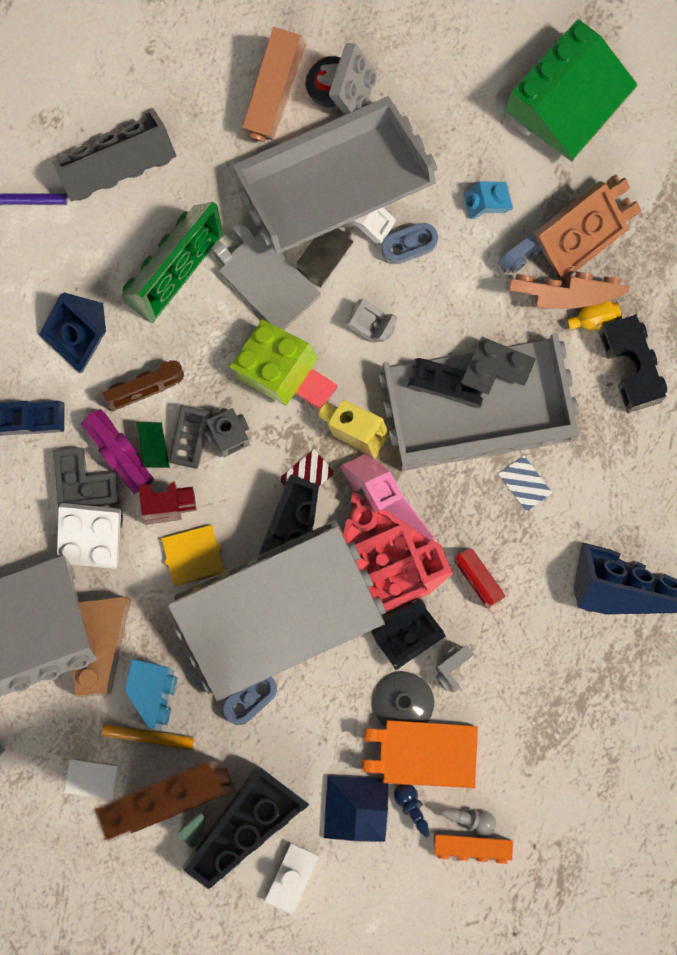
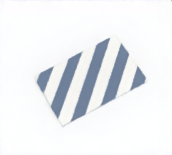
[499,456,552,512]

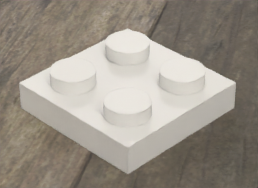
[57,503,121,569]

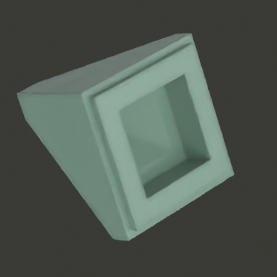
[177,812,207,848]

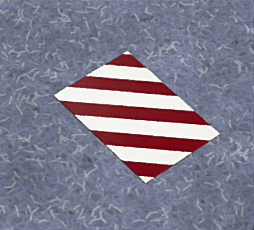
[278,449,335,486]

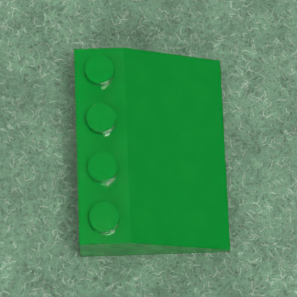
[504,19,638,162]
[122,202,223,324]

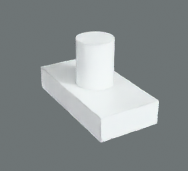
[265,843,319,915]

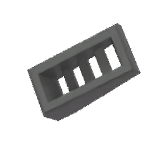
[169,404,212,469]

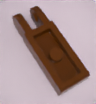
[102,360,184,411]

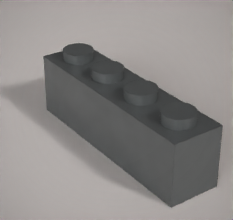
[53,108,177,202]

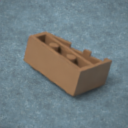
[72,597,132,698]

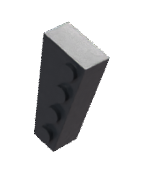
[183,765,310,890]

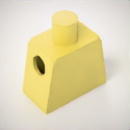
[318,400,389,459]

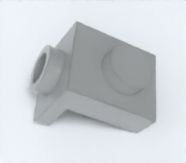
[345,299,397,343]
[435,645,474,693]

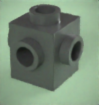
[204,408,250,458]

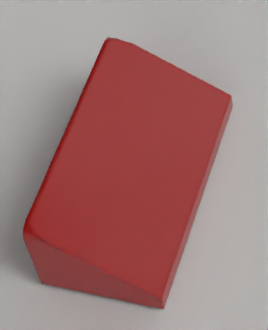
[454,549,505,609]

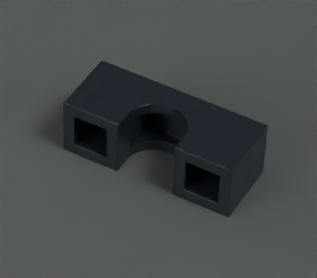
[598,314,668,413]

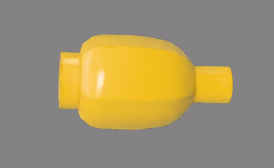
[567,301,622,331]

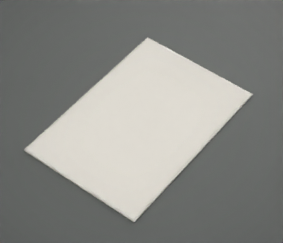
[64,759,118,800]

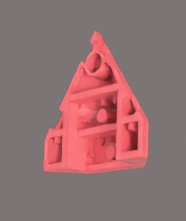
[343,491,453,615]

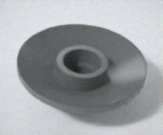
[374,672,434,726]

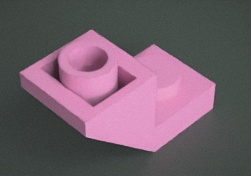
[340,453,404,513]

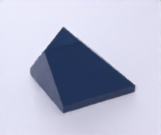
[39,292,106,373]
[324,775,389,842]

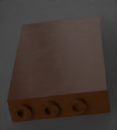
[94,761,235,841]

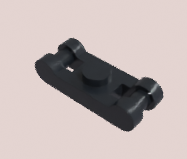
[407,358,483,408]

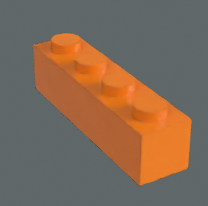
[433,834,513,864]

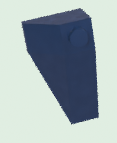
[574,543,677,615]

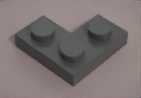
[461,336,536,395]
[53,447,120,509]

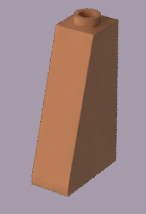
[242,26,307,142]

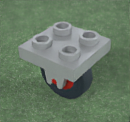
[305,43,377,115]

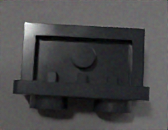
[371,598,446,670]

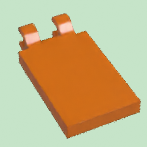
[361,720,478,788]

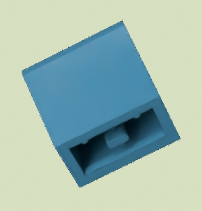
[125,660,178,731]

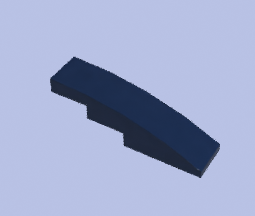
[0,400,65,436]

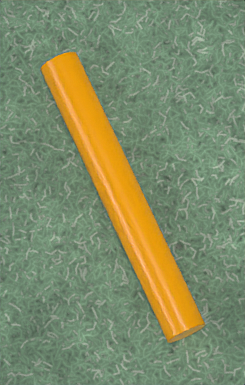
[102,724,194,750]

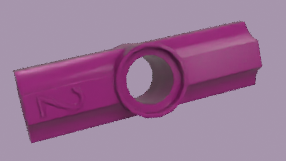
[80,409,155,495]

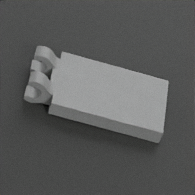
[211,222,321,330]

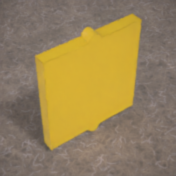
[161,525,224,586]

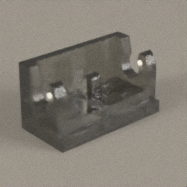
[296,228,354,288]

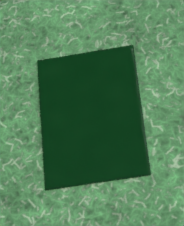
[136,422,170,468]

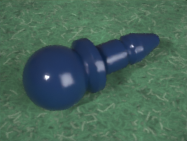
[394,784,430,838]

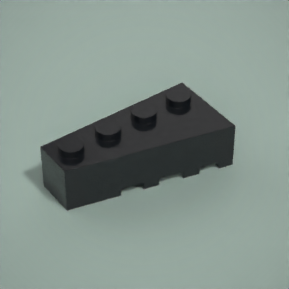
[257,474,319,556]

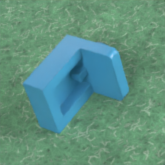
[463,181,513,219]

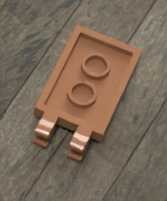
[533,175,641,281]

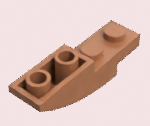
[506,271,629,309]

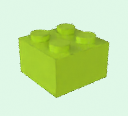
[230,319,319,406]

